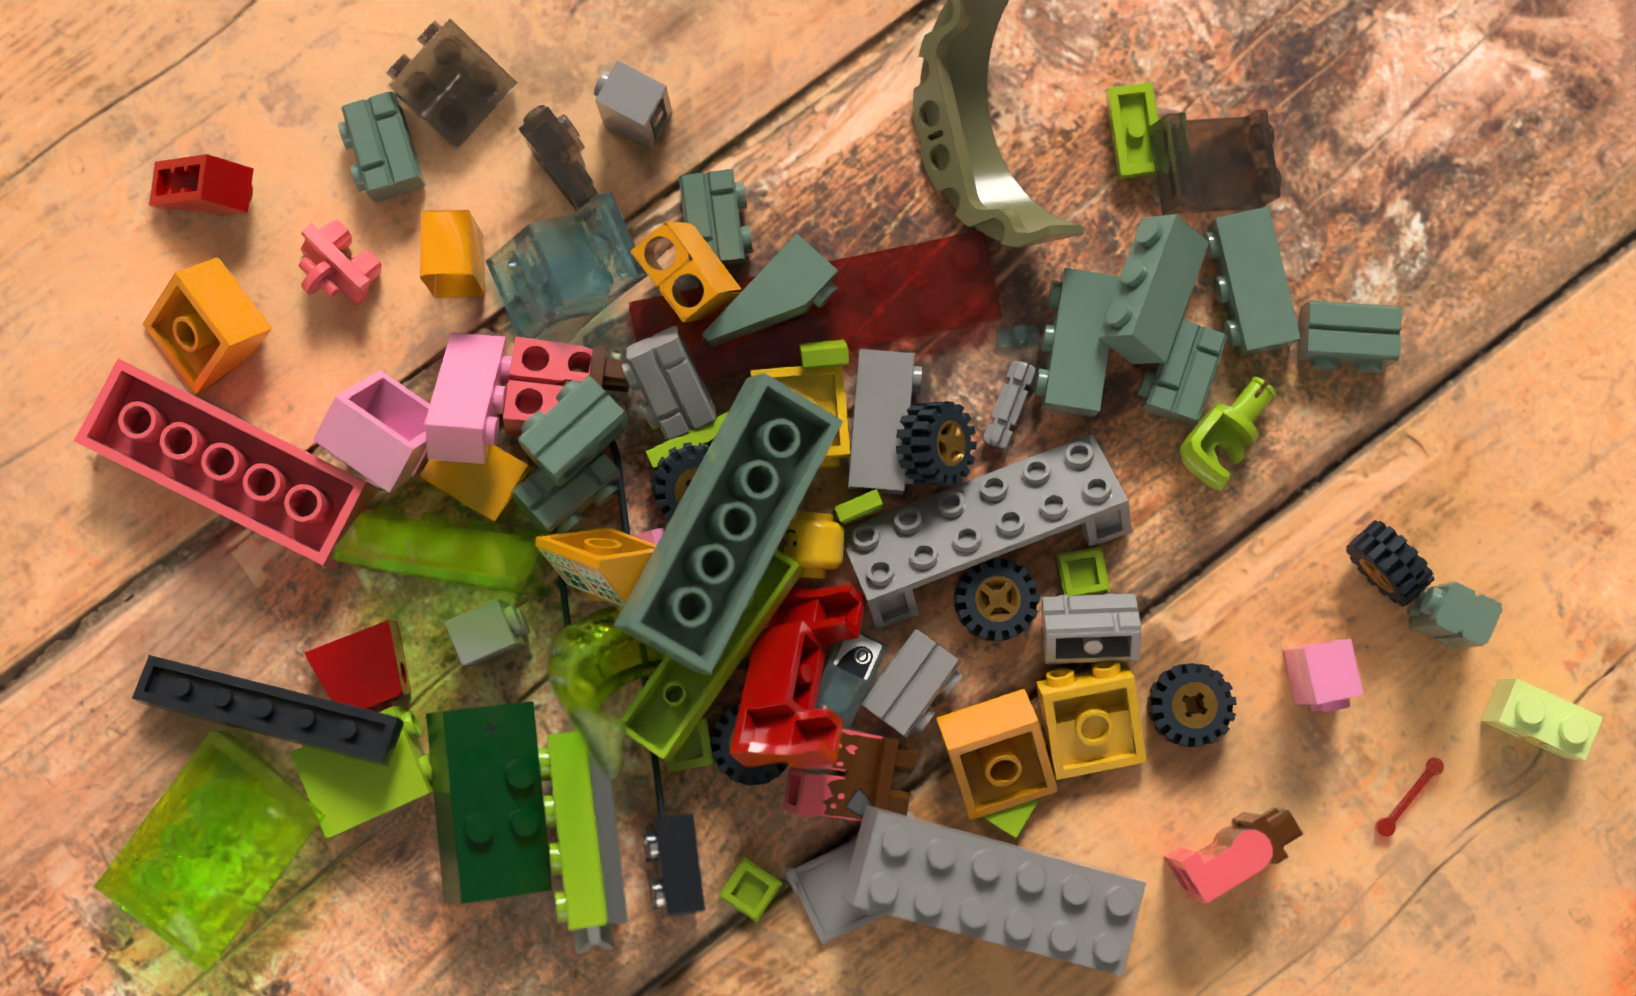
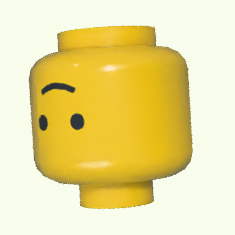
[784,512,845,579]

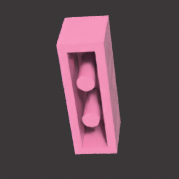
[424,332,512,464]

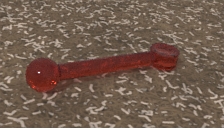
[1375,757,1444,837]

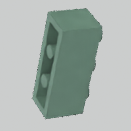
[1203,206,1301,358]
[1098,214,1209,364]
[1034,268,1120,417]

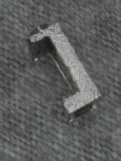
[1149,109,1282,215]

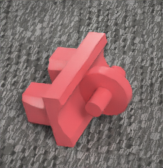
[298,219,382,307]

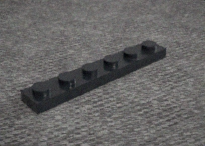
[132,655,404,767]

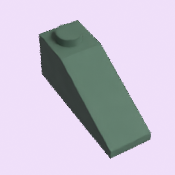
[702,233,838,348]

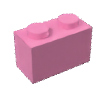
[1283,639,1364,712]

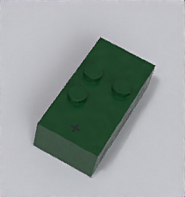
[426,701,553,904]

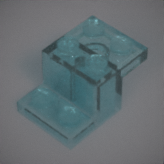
[486,192,648,339]

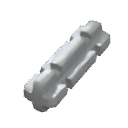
[983,361,1037,449]

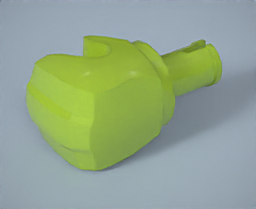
[1179,376,1277,491]

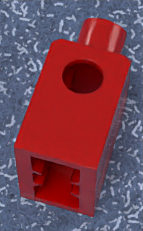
[304,620,411,712]

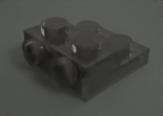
[385,18,518,149]
[518,105,599,222]

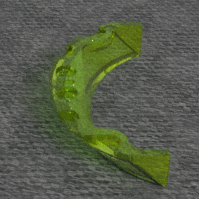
[547,606,753,778]

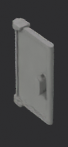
[785,811,916,945]

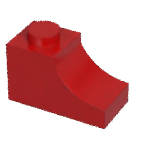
[149,154,254,216]

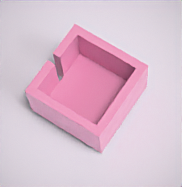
[313,370,430,493]

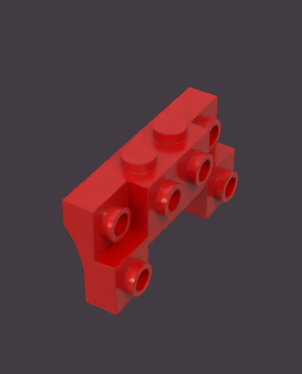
[730,583,865,770]

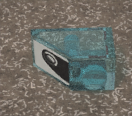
[815,632,888,728]

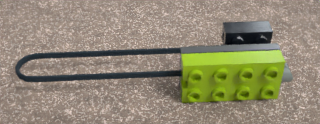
[538,440,706,955]

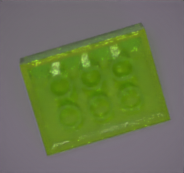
[331,505,548,597]
[94,731,326,972]

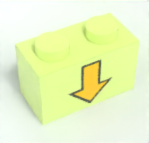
[1481,678,1603,760]

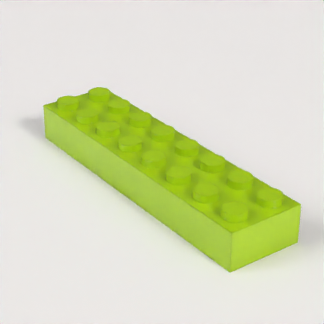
[616,549,804,764]

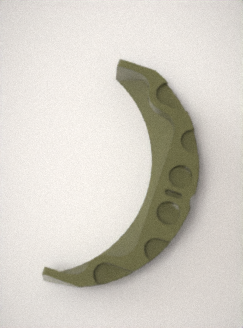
[913,0,1084,248]

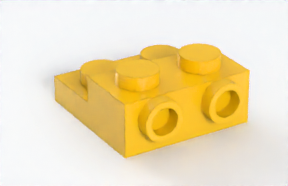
[751,366,850,470]
[1036,662,1147,780]

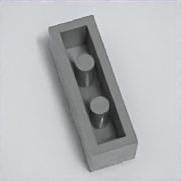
[848,349,922,495]

